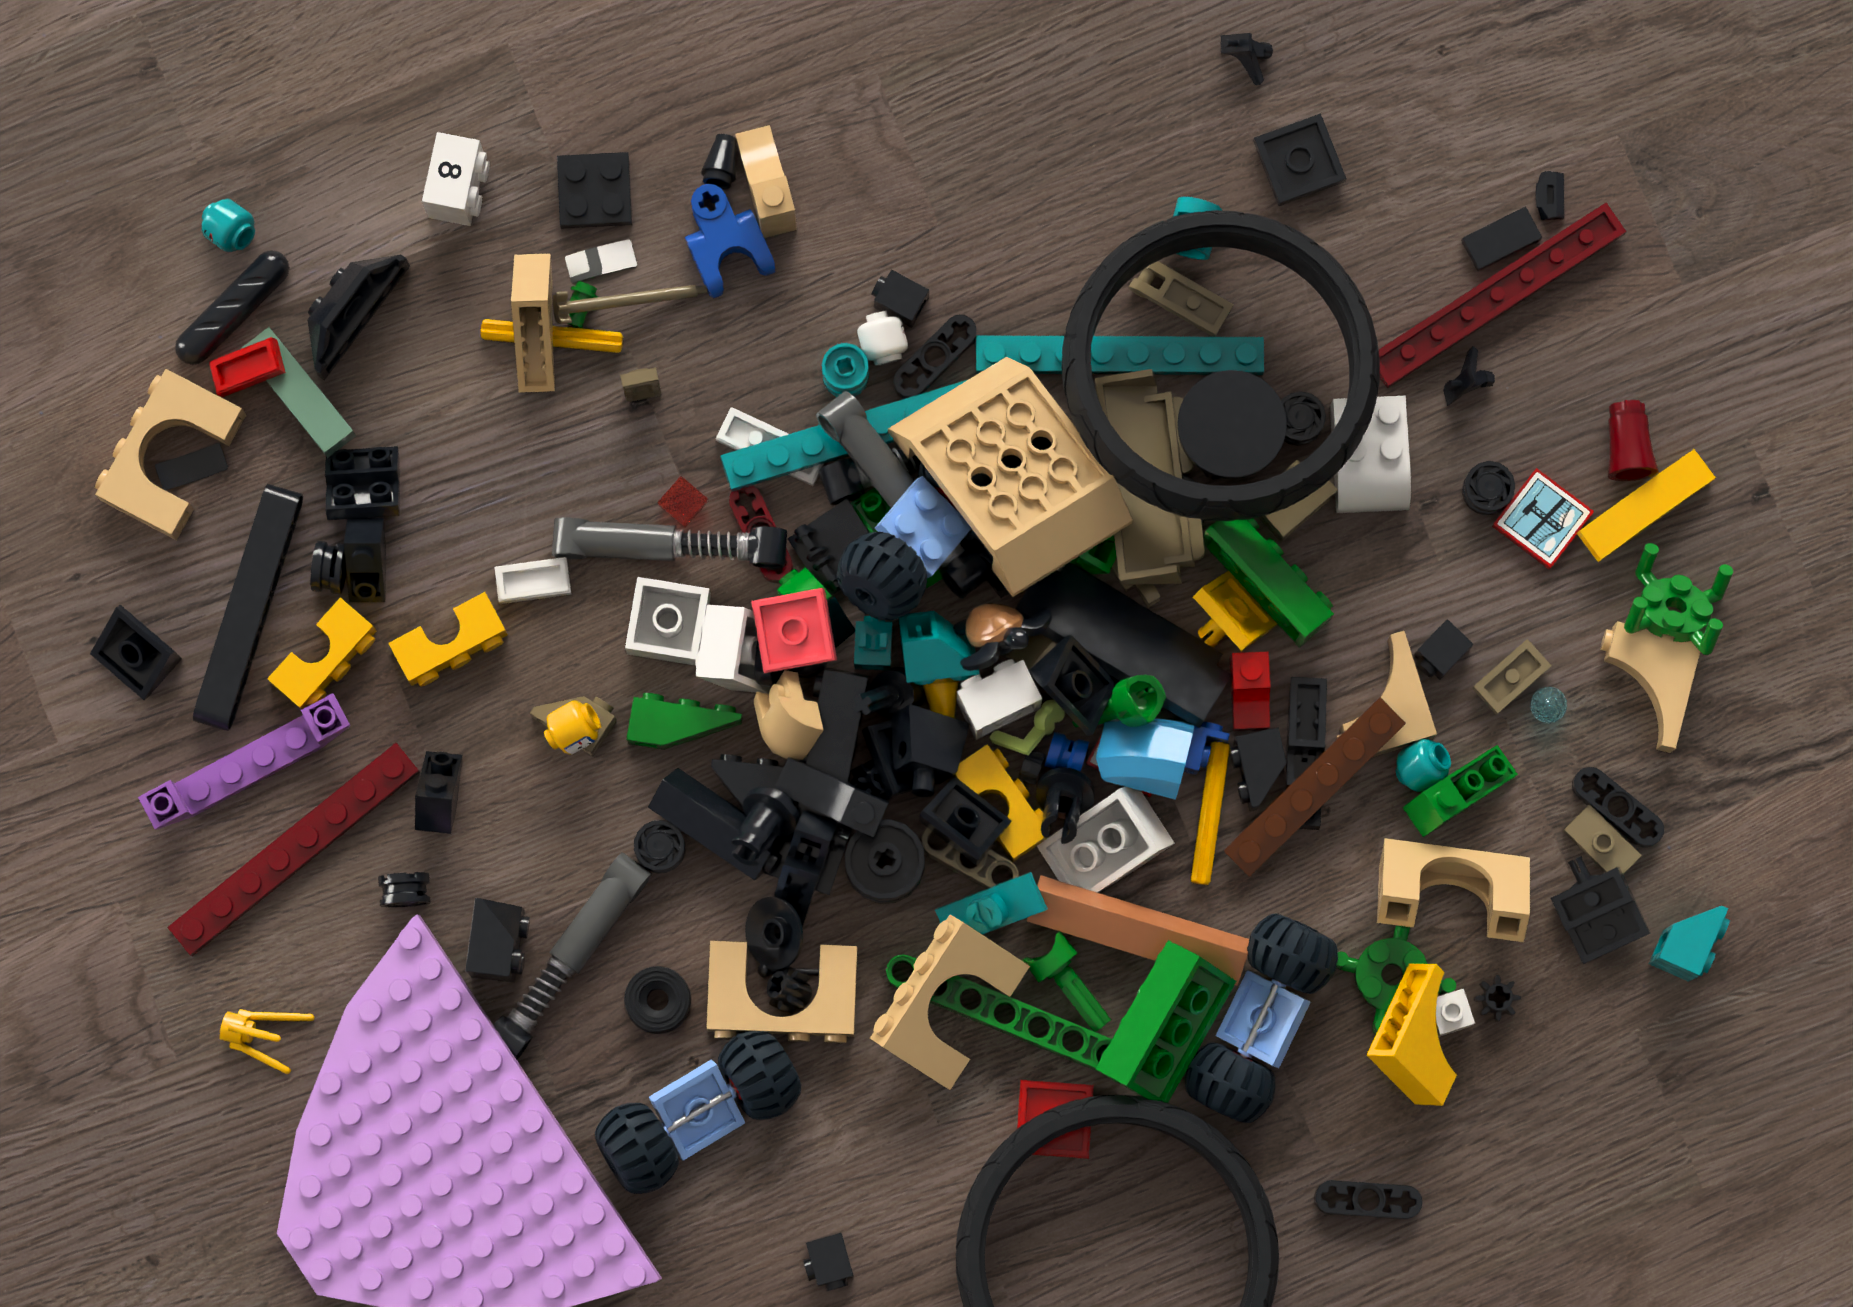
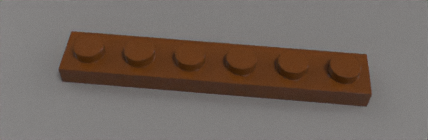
[1224,697,1406,877]

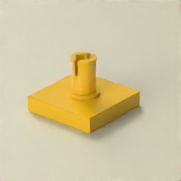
[1193,571,1277,651]

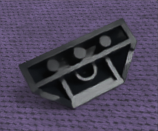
[307,254,410,380]

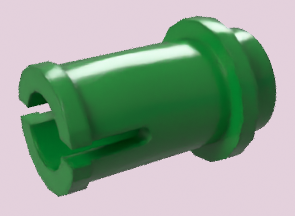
[568,281,598,329]

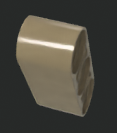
[922,828,1019,889]

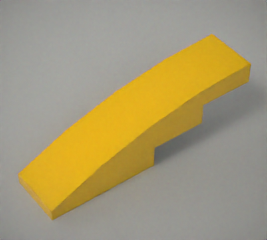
[1576,449,1716,562]

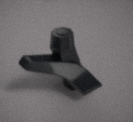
[1220,33,1273,85]
[1443,346,1495,406]

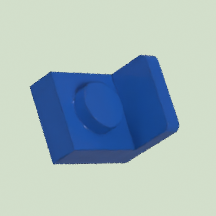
[1184,722,1230,775]

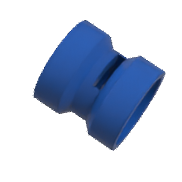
[1045,732,1089,772]

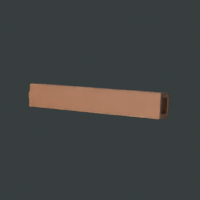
[1027,875,1249,986]

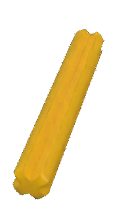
[481,319,623,353]
[1191,742,1230,885]

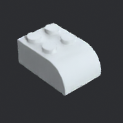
[1330,395,1411,513]

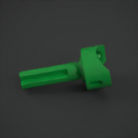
[1072,674,1166,728]
[1022,931,1112,1032]

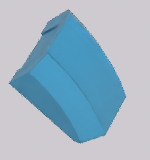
[1096,718,1194,800]

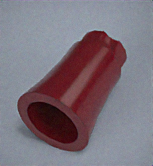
[1608,400,1659,481]

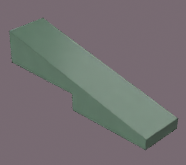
[241,327,356,458]

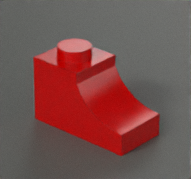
[1229,651,1270,731]

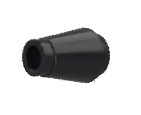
[701,134,737,190]

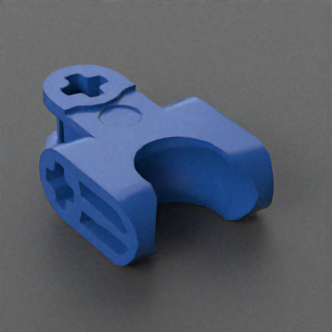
[684,184,775,299]

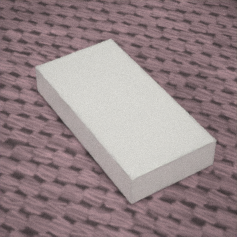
[494,557,571,604]

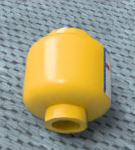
[544,700,601,755]

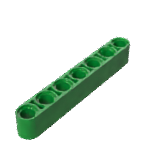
[886,954,1112,1073]

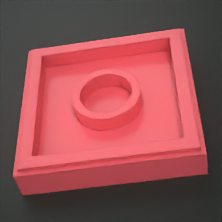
[751,588,837,673]

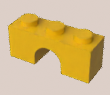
[388,592,508,687]
[267,597,376,710]
[953,744,1049,862]

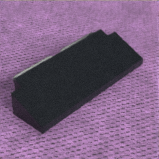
[1015,562,1232,728]

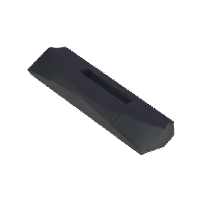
[1535,171,1564,220]

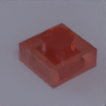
[657,476,709,528]

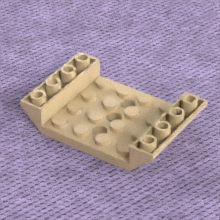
[888,357,1133,597]

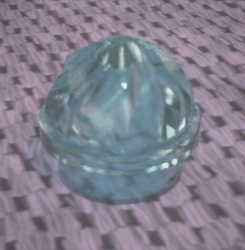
[1530,687,1567,723]

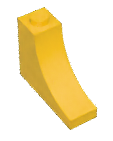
[1367,964,1457,1106]

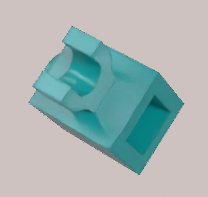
[854,616,892,671]

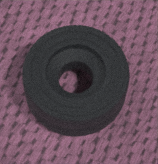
[624,966,691,1034]

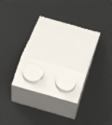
[1037,787,1175,893]

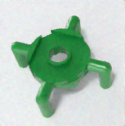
[1624,543,1733,655]
[1336,925,1456,1035]

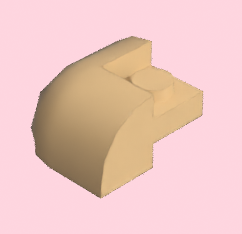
[753,670,824,760]

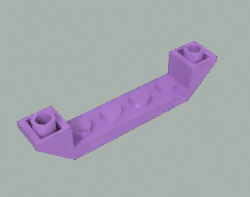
[138,693,351,830]

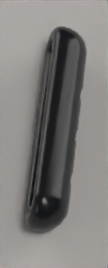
[175,250,290,365]

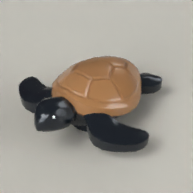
[953,603,1052,671]

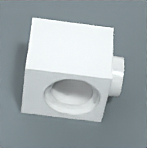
[1436,989,1475,1037]

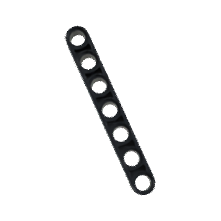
[193,484,303,731]

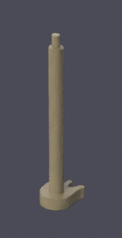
[553,285,707,324]

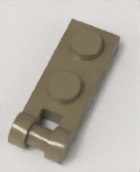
[1128,261,1234,337]

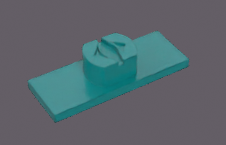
[935,872,1048,934]

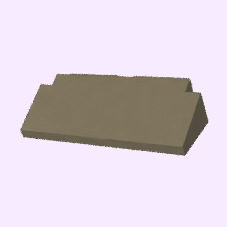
[1095,369,1205,584]

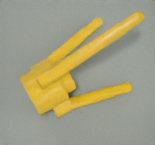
[220,1009,315,1074]

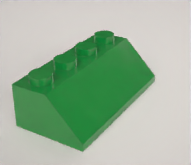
[1203,518,1334,648]
[1095,940,1237,1103]

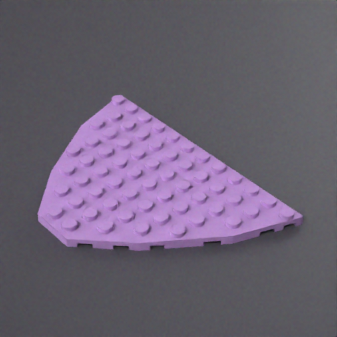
[277,915,662,1307]

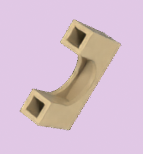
[95,369,246,541]
[1377,838,1530,942]
[870,915,1030,1090]
[707,941,858,1043]

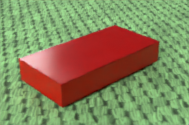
[209,337,286,397]

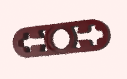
[729,485,793,583]

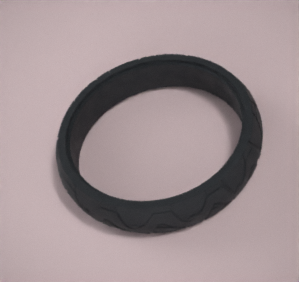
[1062,210,1380,521]
[956,1095,1279,1307]

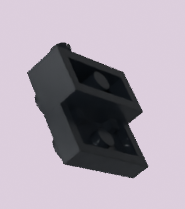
[1551,856,1651,964]

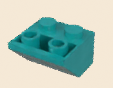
[898,611,980,685]
[1648,905,1730,982]

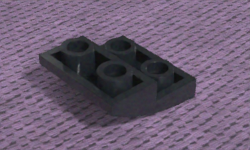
[325,446,400,520]

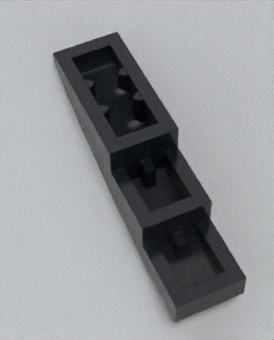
[1284,677,1327,830]

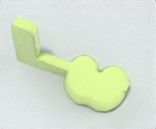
[989,700,1065,756]

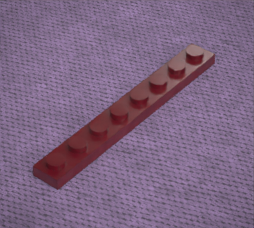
[1379,202,1627,388]
[167,743,420,956]

